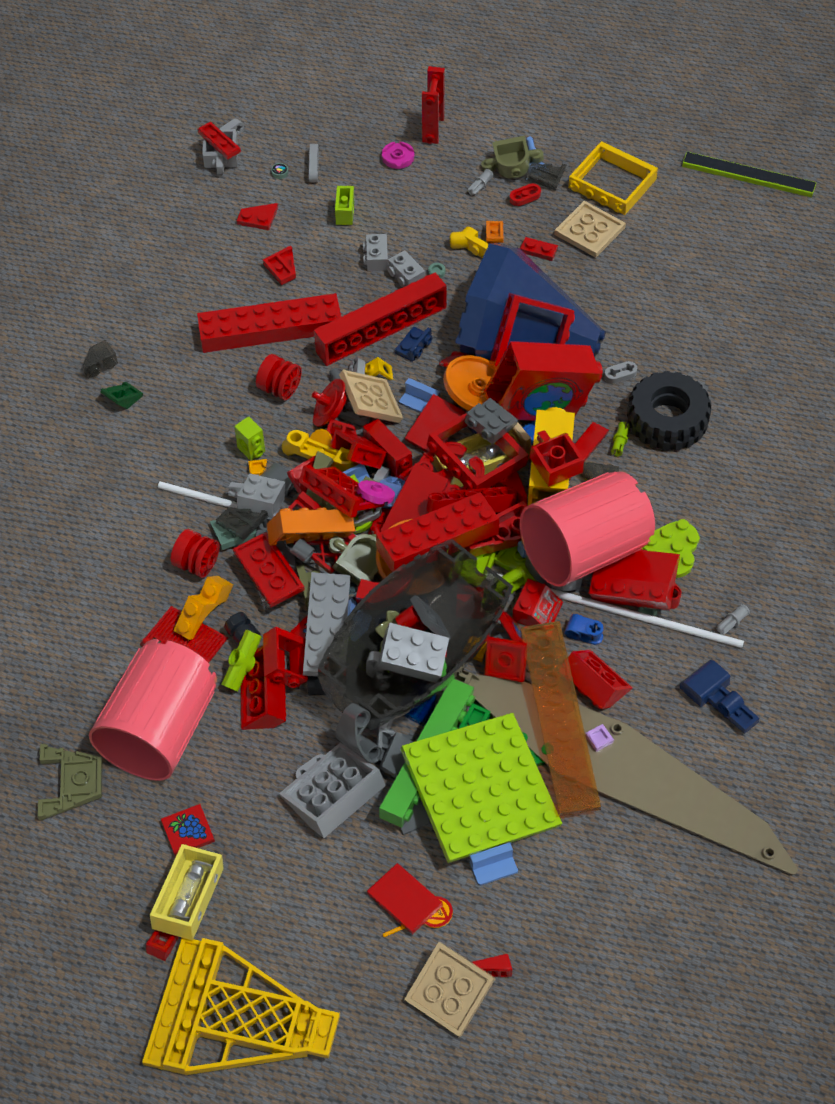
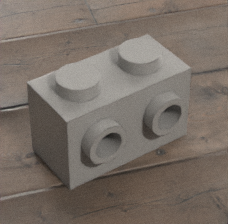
[363,234,388,271]
[387,250,425,287]

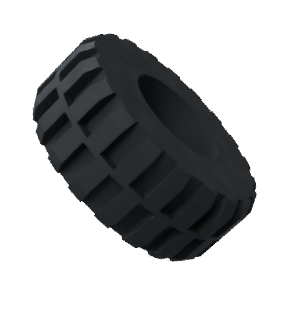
[627,371,712,451]

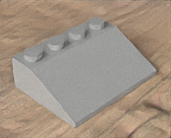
[279,742,386,838]

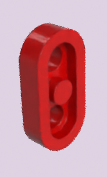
[509,184,541,206]

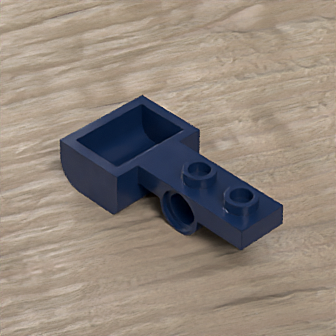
[680,660,760,734]

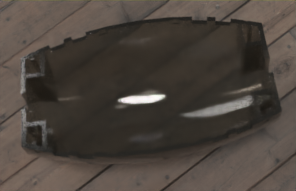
[318,539,513,730]

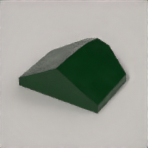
[100,382,143,409]

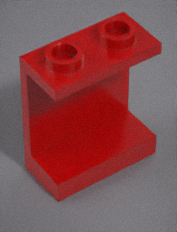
[329,430,387,469]

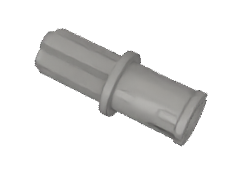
[468,169,494,196]
[716,604,750,635]

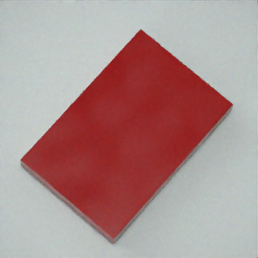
[405,394,465,452]
[367,863,443,935]

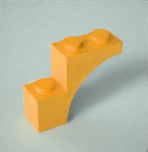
[174,576,234,640]

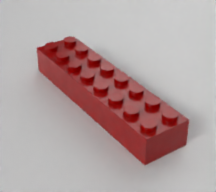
[314,272,447,366]
[197,293,341,353]

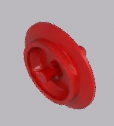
[311,379,347,427]

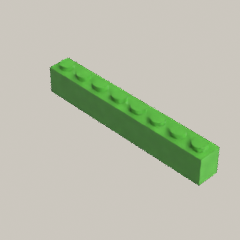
[379,678,475,828]

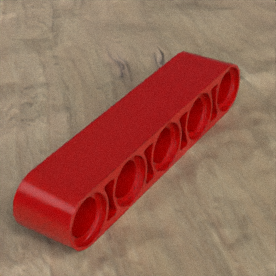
[426,487,518,513]

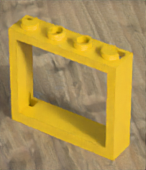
[568,141,658,215]

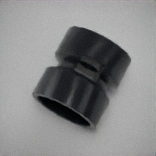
[224,612,260,646]

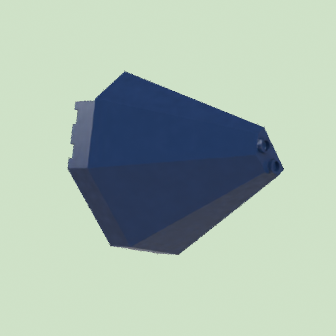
[455,243,606,360]

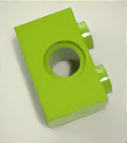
[335,186,355,225]
[234,417,265,461]

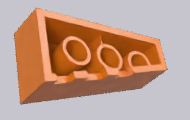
[267,507,355,546]

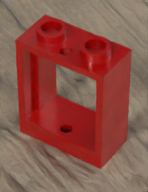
[263,627,308,688]

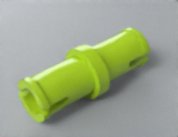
[611,422,630,457]

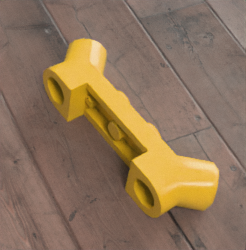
[449,227,489,258]
[282,430,359,472]

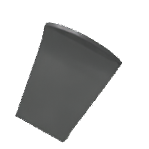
[261,462,295,497]

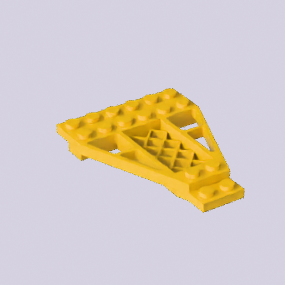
[142,938,340,1075]

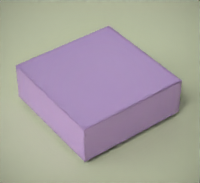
[585,724,614,752]

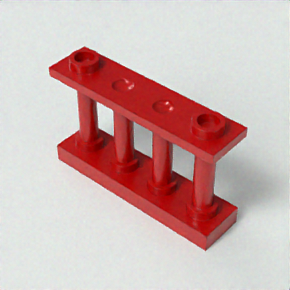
[422,66,445,144]

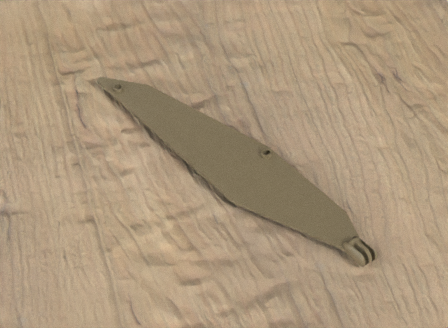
[444,665,798,875]

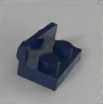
[395,326,433,362]

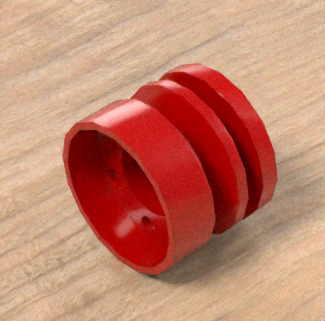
[256,354,302,400]
[170,529,220,578]

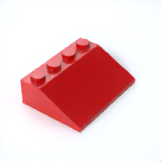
[589,550,680,610]

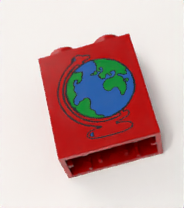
[484,341,603,420]

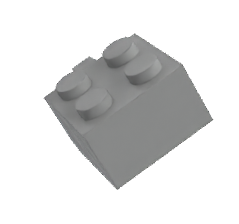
[203,129,238,174]
[228,474,285,518]

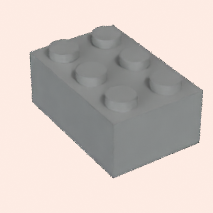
[377,623,449,683]

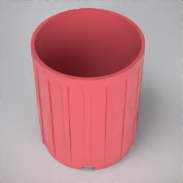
[520,471,655,587]
[89,639,217,781]

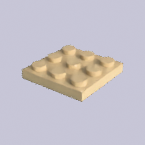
[554,201,626,258]
[339,370,403,423]
[404,942,496,1037]

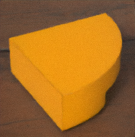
[248,459,267,476]

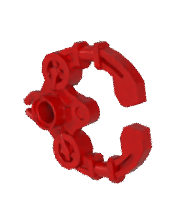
[417,442,485,491]

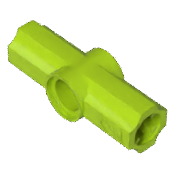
[221,630,262,692]

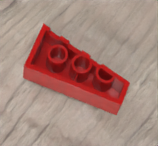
[461,500,527,559]

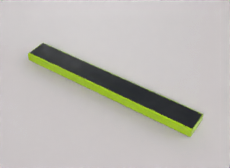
[682,152,816,198]

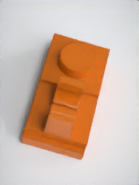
[486,221,504,244]

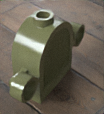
[481,136,544,178]
[328,534,384,586]

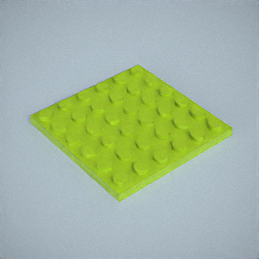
[400,713,563,863]

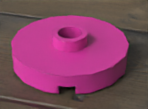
[382,141,415,169]
[357,480,395,504]

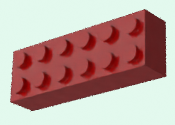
[376,492,499,576]

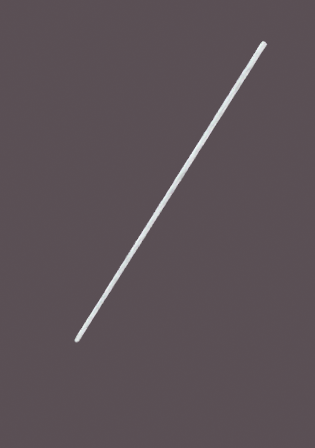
[158,481,744,648]

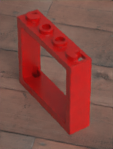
[490,293,575,366]
[427,413,529,489]

